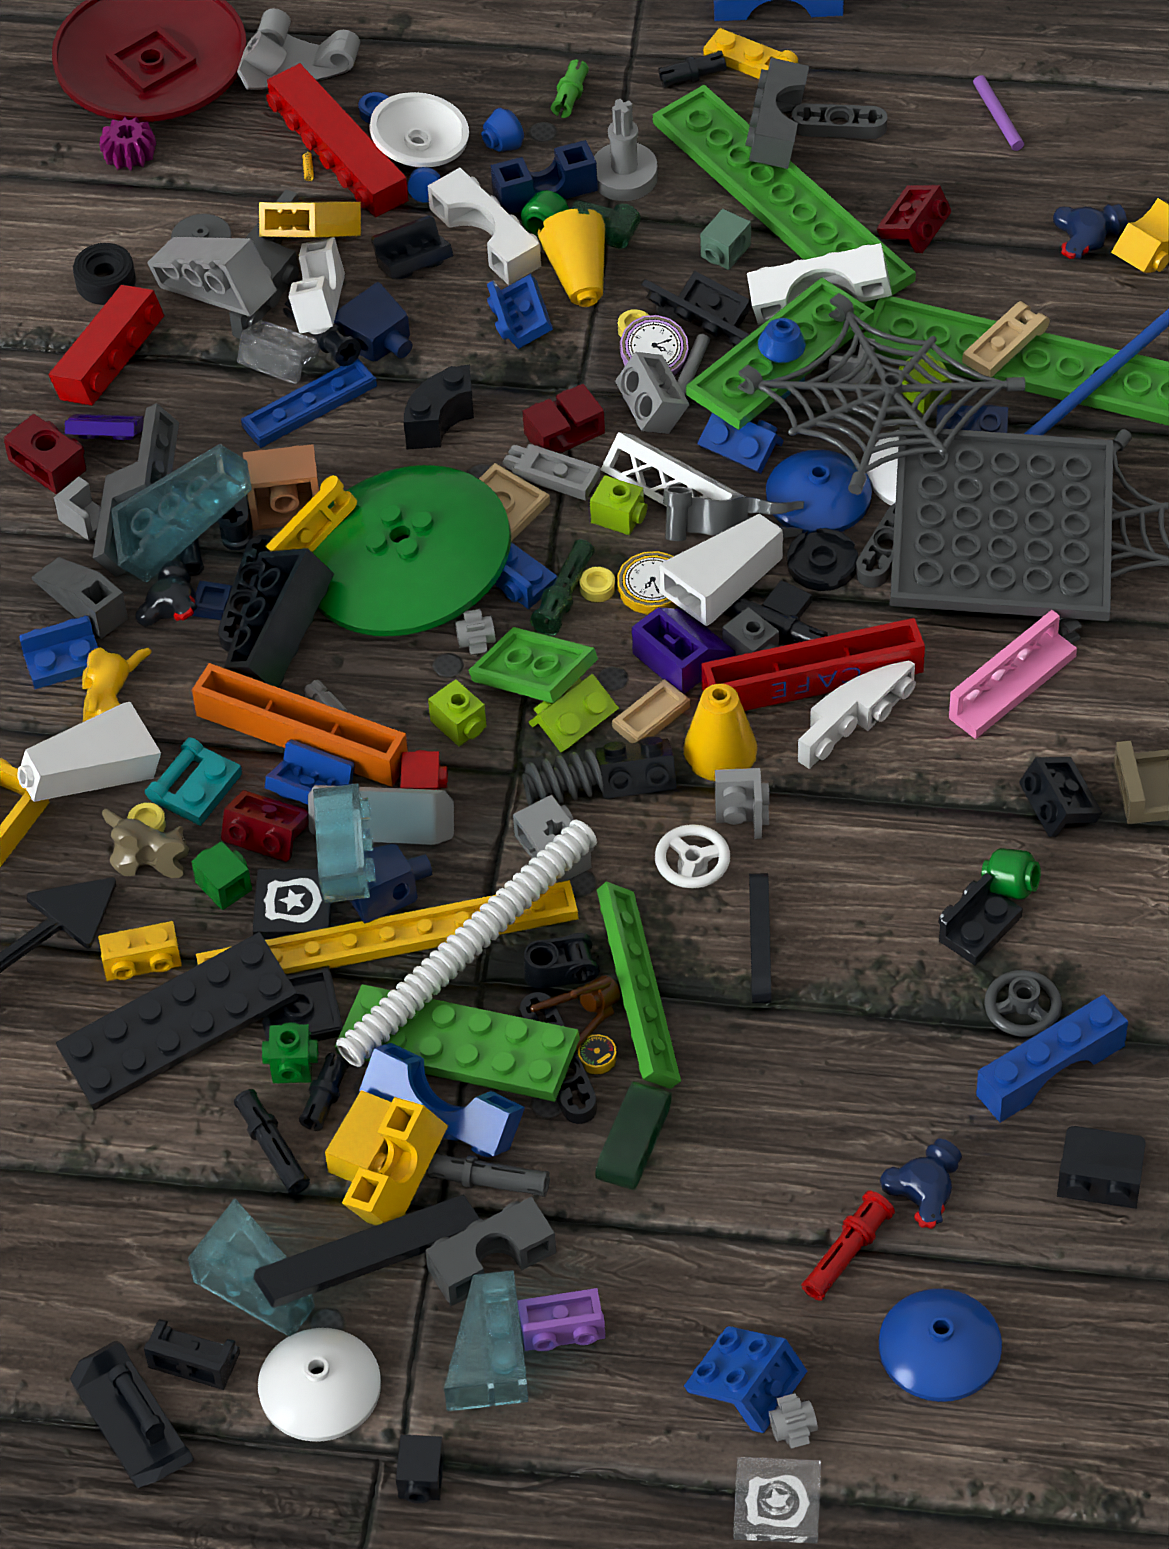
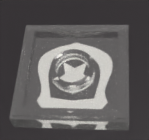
[733,1457,821,1544]

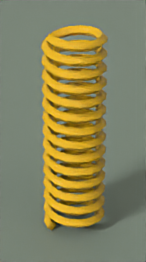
[302,151,314,181]

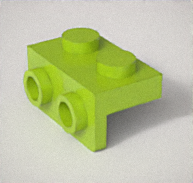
[529,673,619,753]

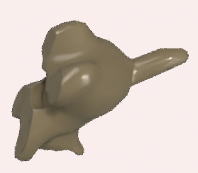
[102,808,189,878]

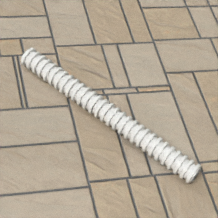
[336,819,597,1067]

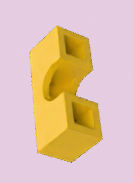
[342,1097,448,1226]

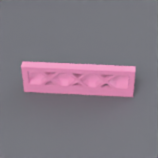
[949,610,1077,739]

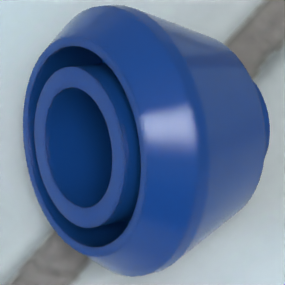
[481,108,524,152]
[758,318,806,363]

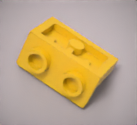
[98,921,182,981]

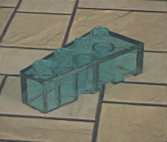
[111,444,252,583]

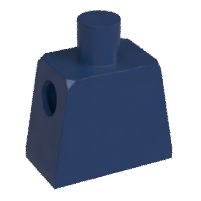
[334,282,413,362]
[336,844,432,924]

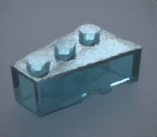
[313,783,376,903]
[188,1198,315,1336]
[444,1270,529,1411]

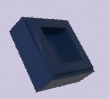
[192,581,233,620]

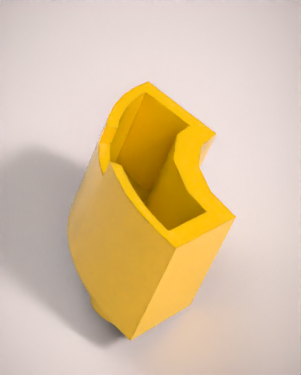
[1111,198,1169,273]

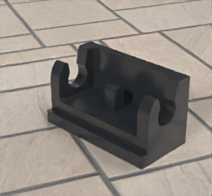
[144,1319,240,1390]

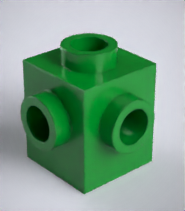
[262,1023,319,1084]

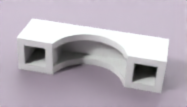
[428,168,542,285]
[288,237,345,334]
[747,243,892,325]

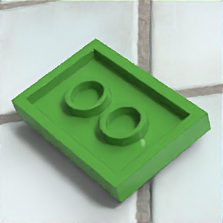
[468,627,598,703]

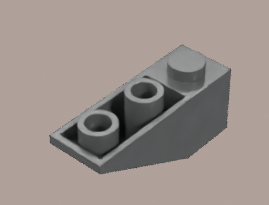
[32,557,128,639]

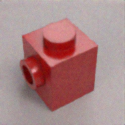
[400,750,448,790]

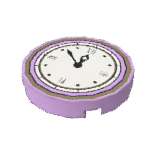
[620,315,689,376]

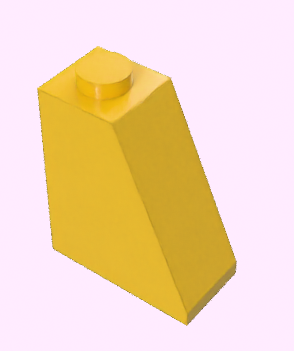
[259,201,361,237]

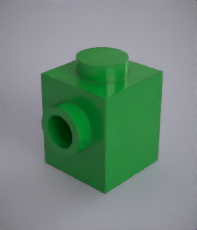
[191,841,252,911]

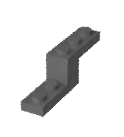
[229,189,299,340]
[93,403,179,577]

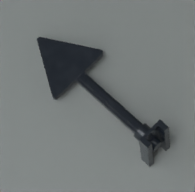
[0,877,116,973]

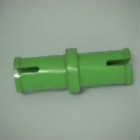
[551,59,589,118]

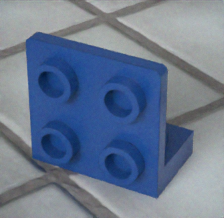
[684,1326,807,1433]

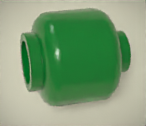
[521,190,569,239]
[981,848,1041,900]

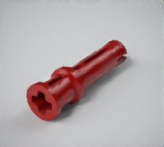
[801,1191,895,1301]

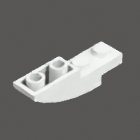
[798,660,916,769]

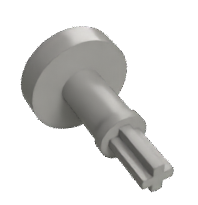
[594,99,658,201]

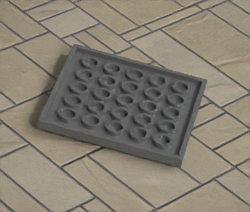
[890,426,1113,621]

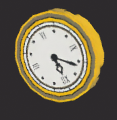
[617,551,677,615]

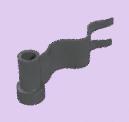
[663,486,804,541]

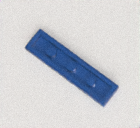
[241,359,377,448]

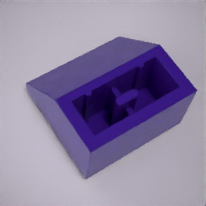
[632,607,735,694]

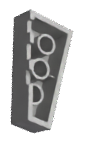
[147,237,277,317]

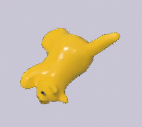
[82,647,152,722]

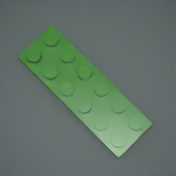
[686,277,875,430]
[335,984,580,1102]

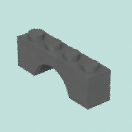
[745,58,809,169]

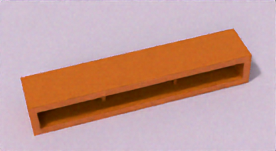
[192,663,408,787]

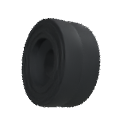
[73,243,136,305]

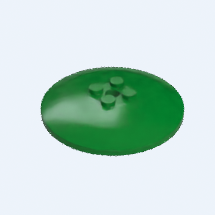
[312,465,511,636]

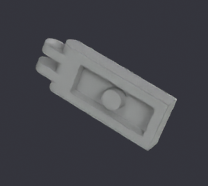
[502,444,600,501]

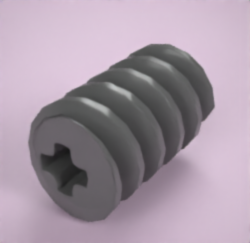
[522,749,604,806]

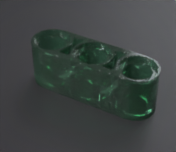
[595,1081,672,1190]

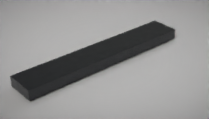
[253,1194,480,1308]

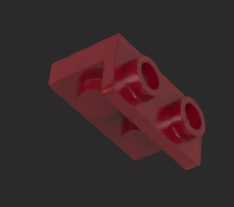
[876,185,951,253]
[221,790,309,862]

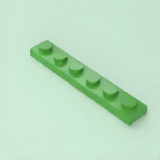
[596,881,681,1089]

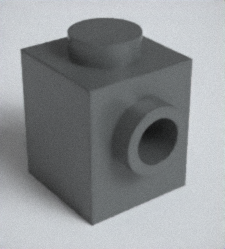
[722,607,779,656]

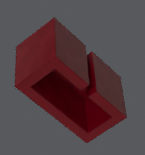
[522,384,605,453]

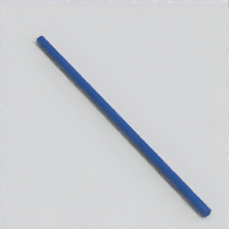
[1024,308,1169,435]

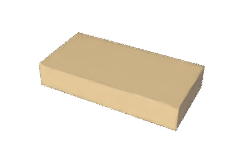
[612,679,690,743]

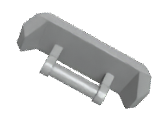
[308,785,454,845]

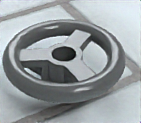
[984,970,1062,1037]

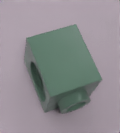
[700,209,751,270]

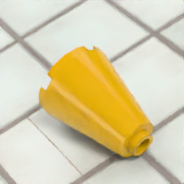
[538,209,605,307]
[683,684,757,781]

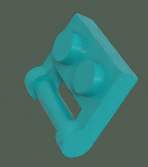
[145,737,242,826]

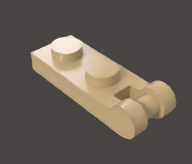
[962,301,1050,377]

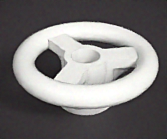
[655,824,730,888]

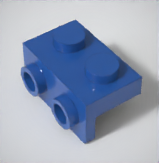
[487,274,553,349]
[697,413,784,474]
[264,739,355,805]

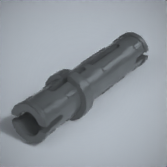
[428,1153,550,1197]

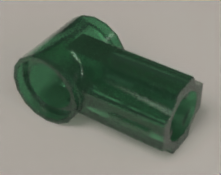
[571,200,641,249]

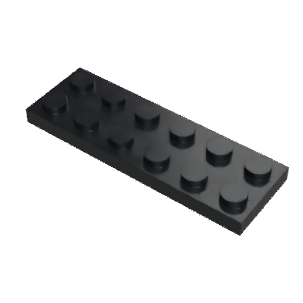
[56,932,298,1111]

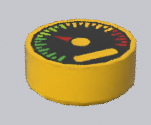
[578,1034,617,1074]

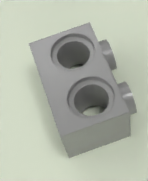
[615,352,690,434]

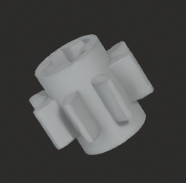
[455,609,496,655]
[769,1393,818,1449]

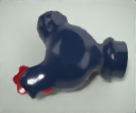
[1053,204,1128,259]
[880,1138,962,1229]

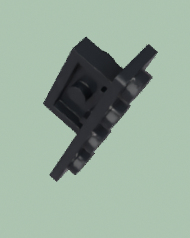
[641,270,752,346]

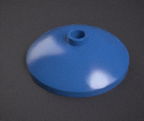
[766,450,872,534]
[879,1289,1002,1402]

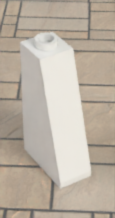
[659,514,783,626]
[18,702,161,802]

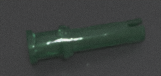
[530,539,595,635]

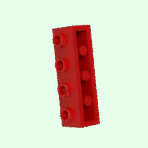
[48,285,165,406]

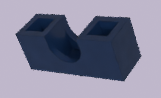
[491,140,598,214]

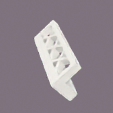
[600,432,746,506]

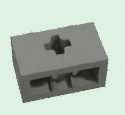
[513,794,594,883]

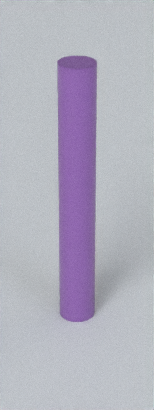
[973,75,1024,151]

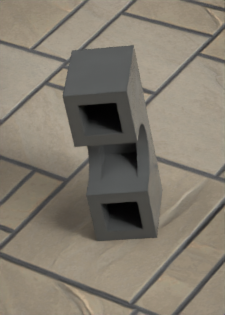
[425,1197,557,1306]

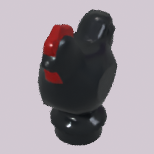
[135,561,197,627]

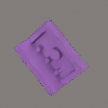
[517,1288,606,1351]

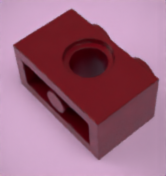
[3,413,86,495]

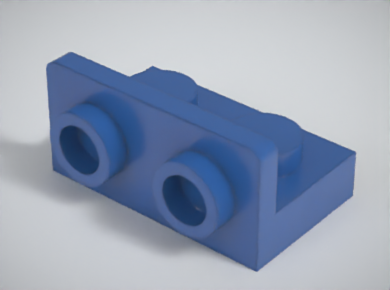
[495,542,558,609]
[19,616,98,689]

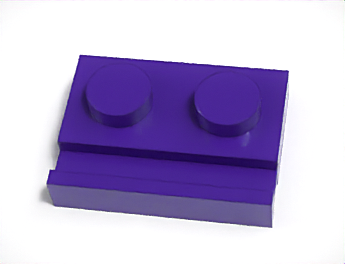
[65,414,143,440]

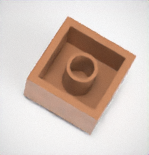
[243,444,320,530]

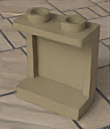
[1114,741,1169,824]

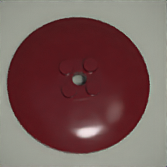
[52,0,247,122]

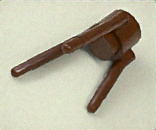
[530,975,620,1050]

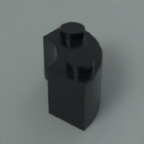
[404,364,474,450]

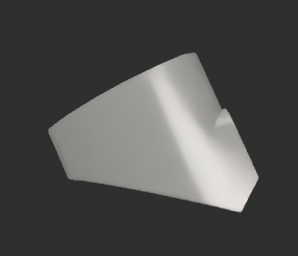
[237,8,360,90]

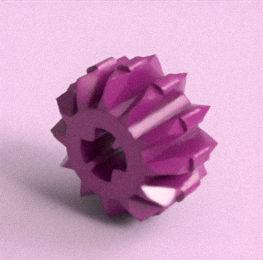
[99,116,156,171]

